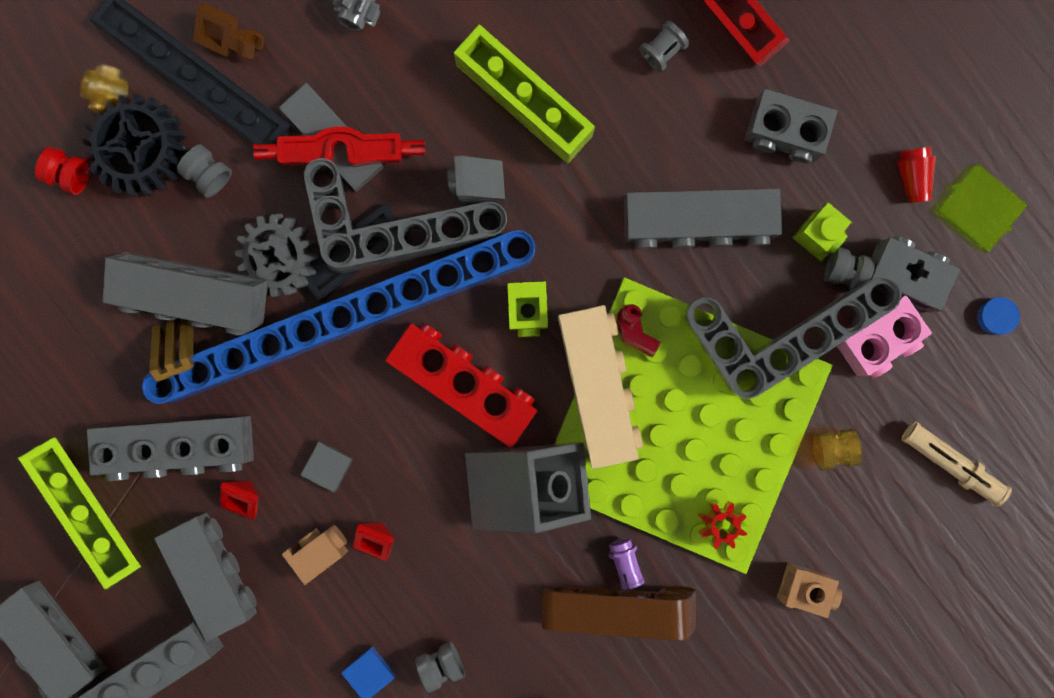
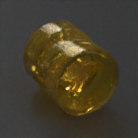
[813,428,862,471]

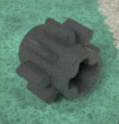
[332,0,381,32]

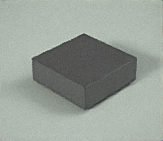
[301,441,354,493]

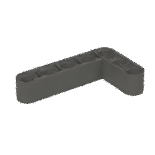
[304,158,507,273]
[685,277,902,398]

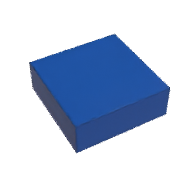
[341,646,396,698]

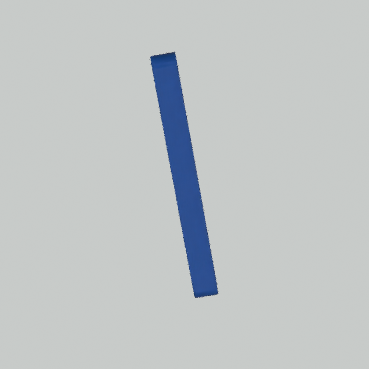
[142,230,535,404]

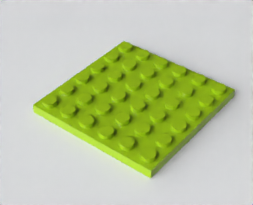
[554,278,833,574]

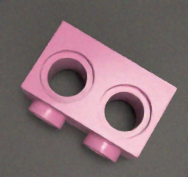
[837,295,932,378]

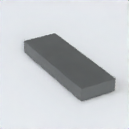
[279,83,384,192]

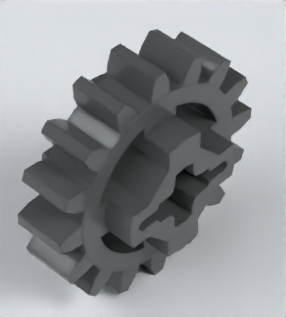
[235,213,319,297]

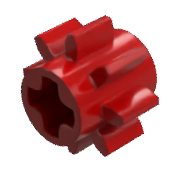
[698,501,747,549]

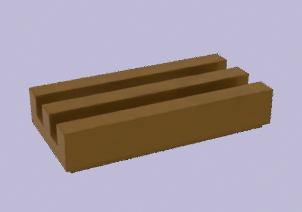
[150,318,193,382]

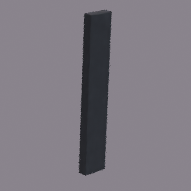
[90,0,293,144]

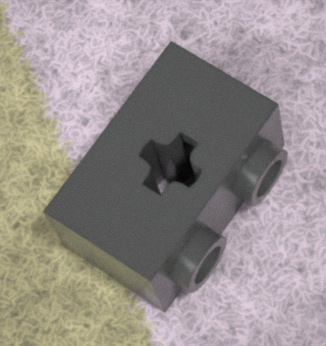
[871,236,960,313]

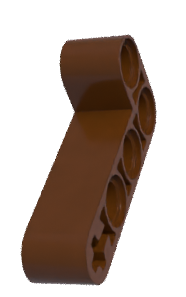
[542,586,696,640]

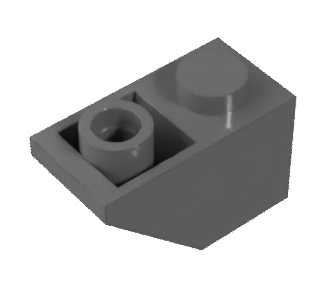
[448,156,506,207]

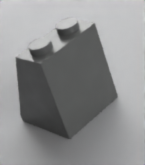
[465,442,591,533]

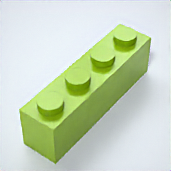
[454,24,595,164]
[18,437,141,590]

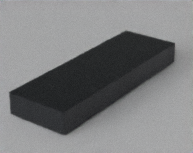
[305,203,408,302]

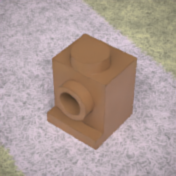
[282,525,348,585]
[777,563,842,618]

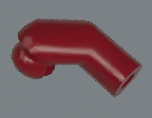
[616,304,661,358]

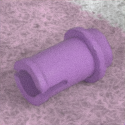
[608,538,645,590]

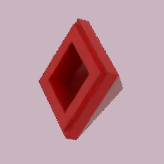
[220,481,259,519]
[352,522,394,561]

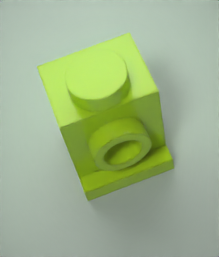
[792,203,852,262]
[508,282,548,337]

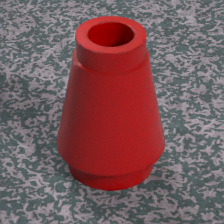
[896,147,936,203]

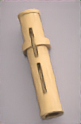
[901,421,1012,507]

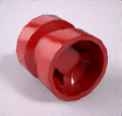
[35,146,91,195]

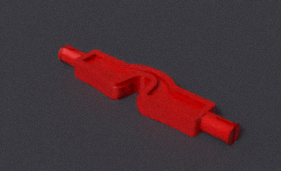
[253,126,426,167]

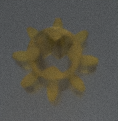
[80,64,128,113]

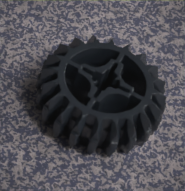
[81,93,189,197]

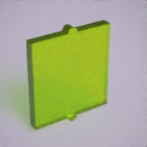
[937,164,1028,253]

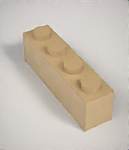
[558,305,643,469]

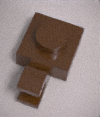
[193,3,265,59]

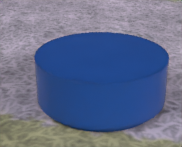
[977,297,1020,336]

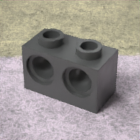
[744,89,838,164]

